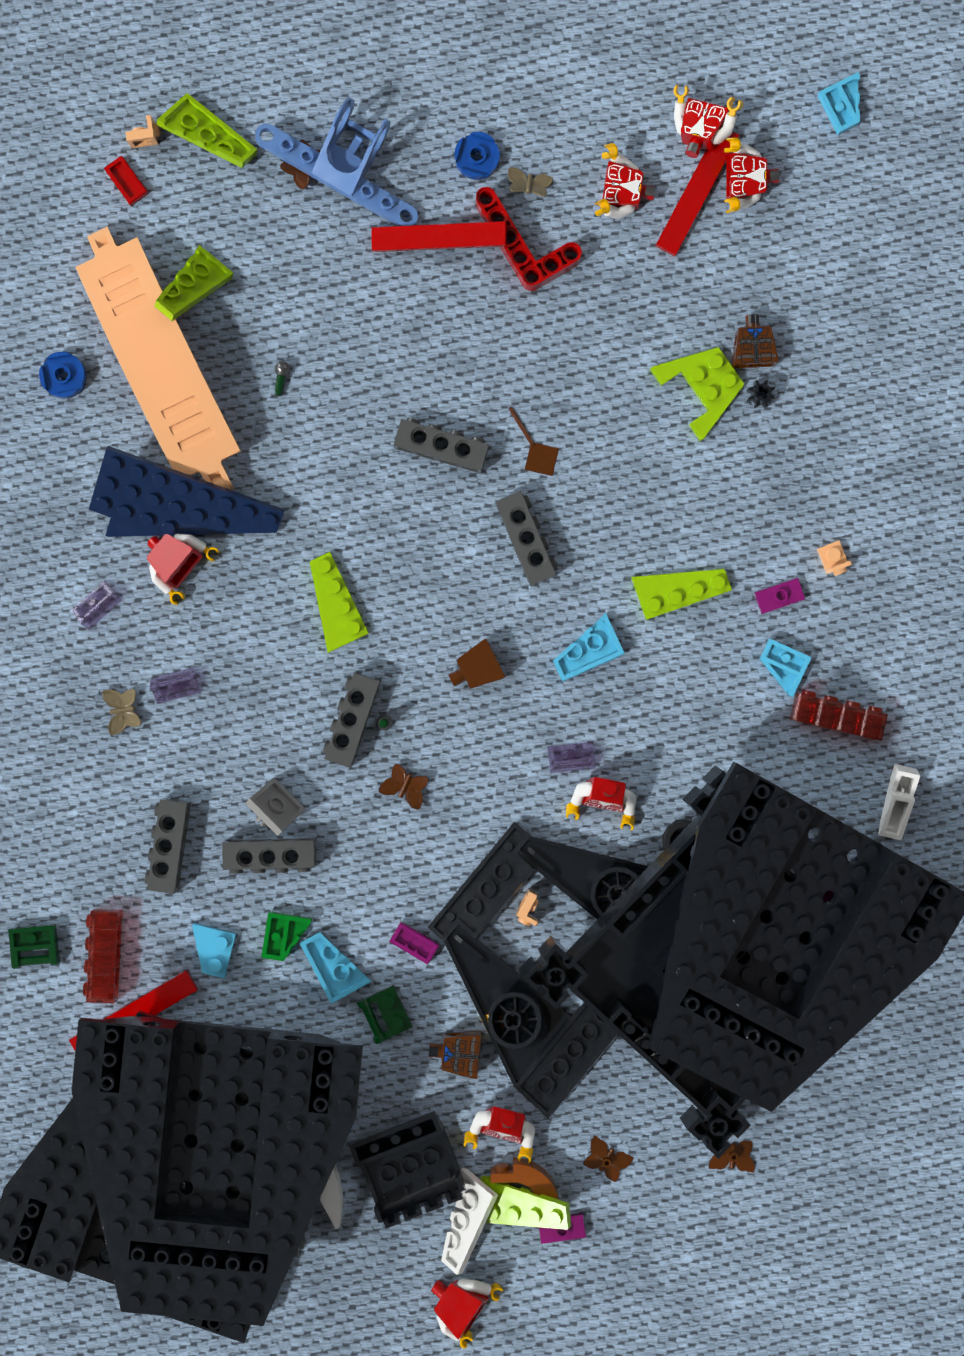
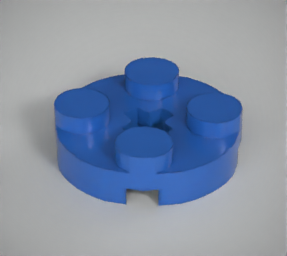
[455,132,500,180]
[39,352,87,399]

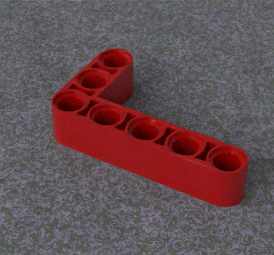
[476,187,582,291]

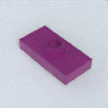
[754,578,805,614]
[389,921,440,964]
[539,1213,586,1244]

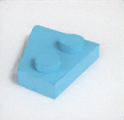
[817,72,860,135]
[759,638,812,697]
[192,923,237,978]

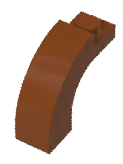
[491,1157,560,1200]

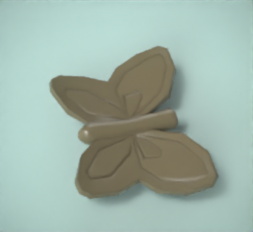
[508,167,553,197]
[102,689,142,735]

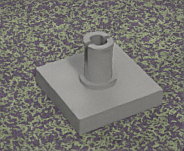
[245,777,306,836]

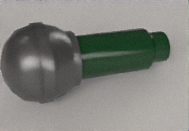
[274,361,291,396]
[377,715,393,731]

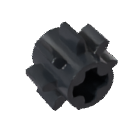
[747,380,775,409]

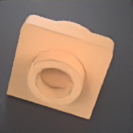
[125,115,161,148]
[817,540,852,576]
[516,888,539,927]

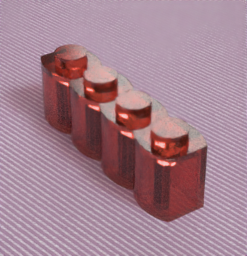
[789,690,888,741]
[83,908,122,1003]

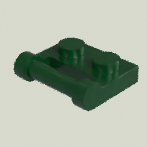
[8,924,60,969]
[357,985,413,1044]

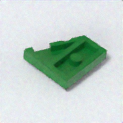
[261,911,312,961]

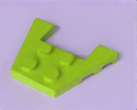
[650,347,744,441]

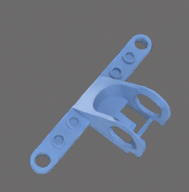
[255,97,418,226]

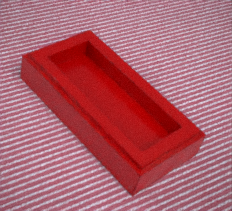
[103,155,149,206]

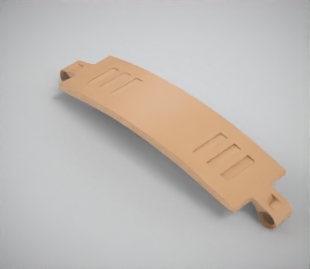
[76,226,241,490]

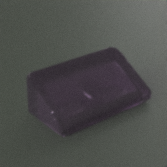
[71,580,122,630]
[150,667,201,704]
[547,742,595,773]

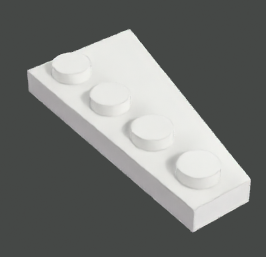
[441,1168,498,1275]

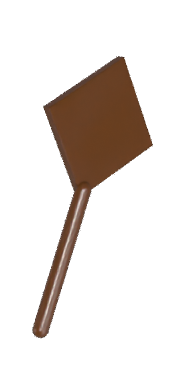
[509,407,559,476]

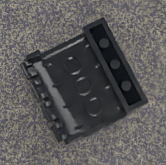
[349,1111,466,1229]

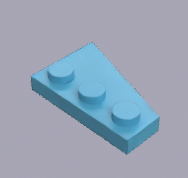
[553,613,625,683]
[299,931,371,1004]

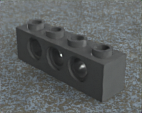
[393,418,489,474]
[495,491,558,587]
[322,673,381,768]
[145,798,191,894]
[222,838,317,874]

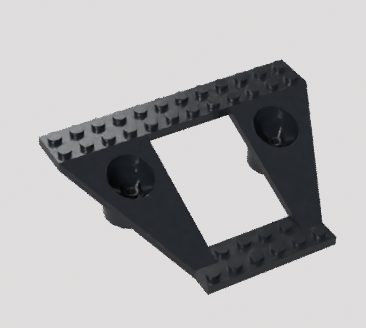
[428,822,649,1119]

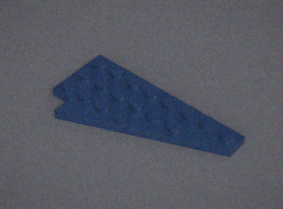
[88,446,285,537]

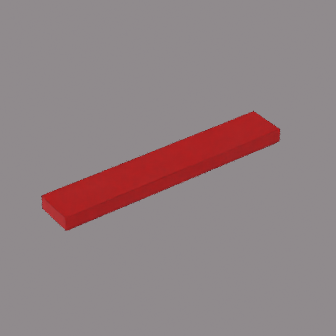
[655,132,739,257]
[371,221,507,252]
[69,970,198,1050]

